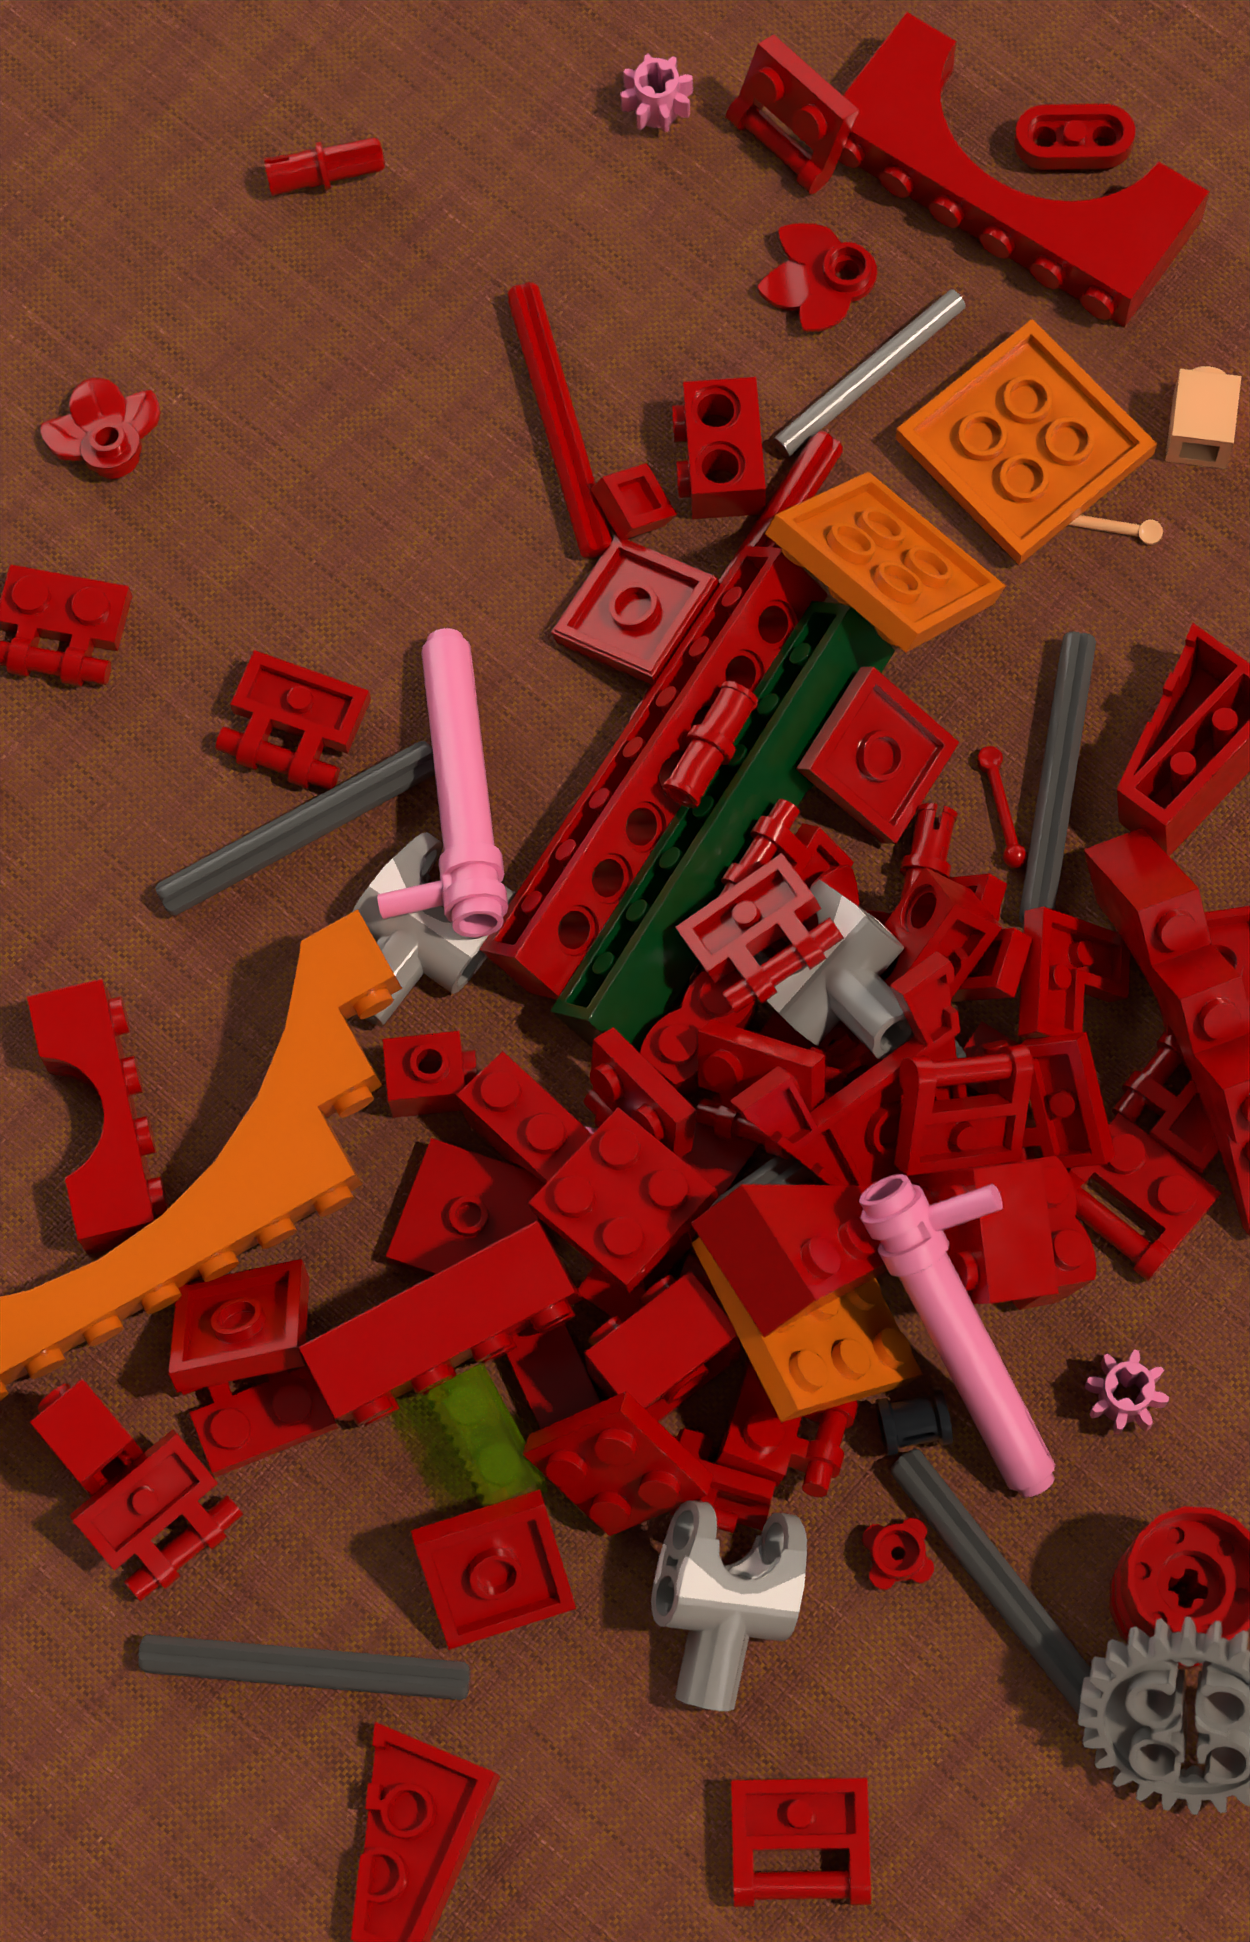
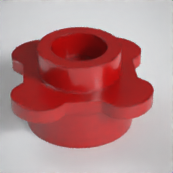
[862,1518,934,1590]

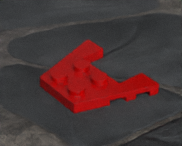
[730,951,967,1186]

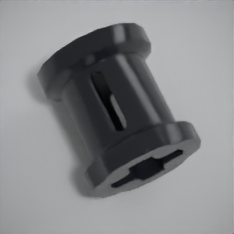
[875,1386,953,1456]

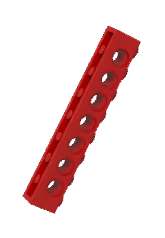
[479,546,828,999]

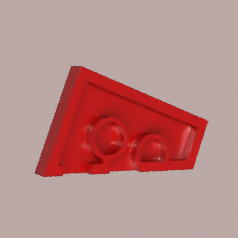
[351,1722,501,1942]

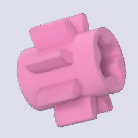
[620,54,693,132]
[1084,1349,1169,1435]

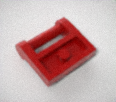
[725,34,859,194]
[894,1044,1033,1176]
[1068,1113,1221,1282]
[731,1778,871,1908]

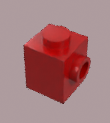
[382,1031,478,1118]

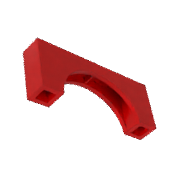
[838,12,1210,328]

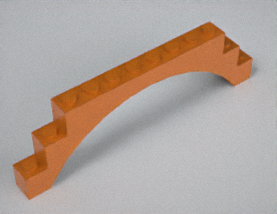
[0,909,402,1401]

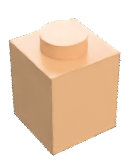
[1165,366,1241,469]

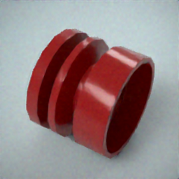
[1109,1506,1250,1669]

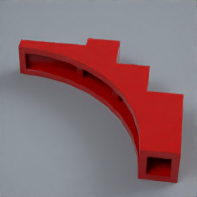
[1084,828,1250,1236]

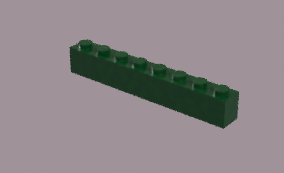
[550,601,895,1053]

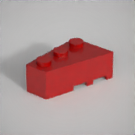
[1117,623,1250,857]
[691,1184,887,1338]

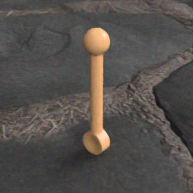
[1069,515,1163,545]

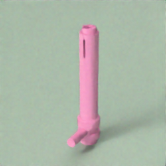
[377,628,508,937]
[859,1174,1055,1497]

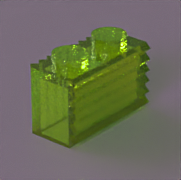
[427,1363,548,1507]

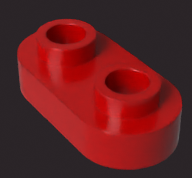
[1014,104,1136,169]

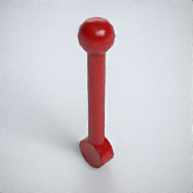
[977,746,1028,868]

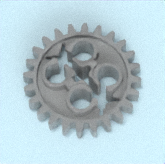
[1078,1617,1250,1814]

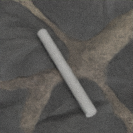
[772,289,966,457]

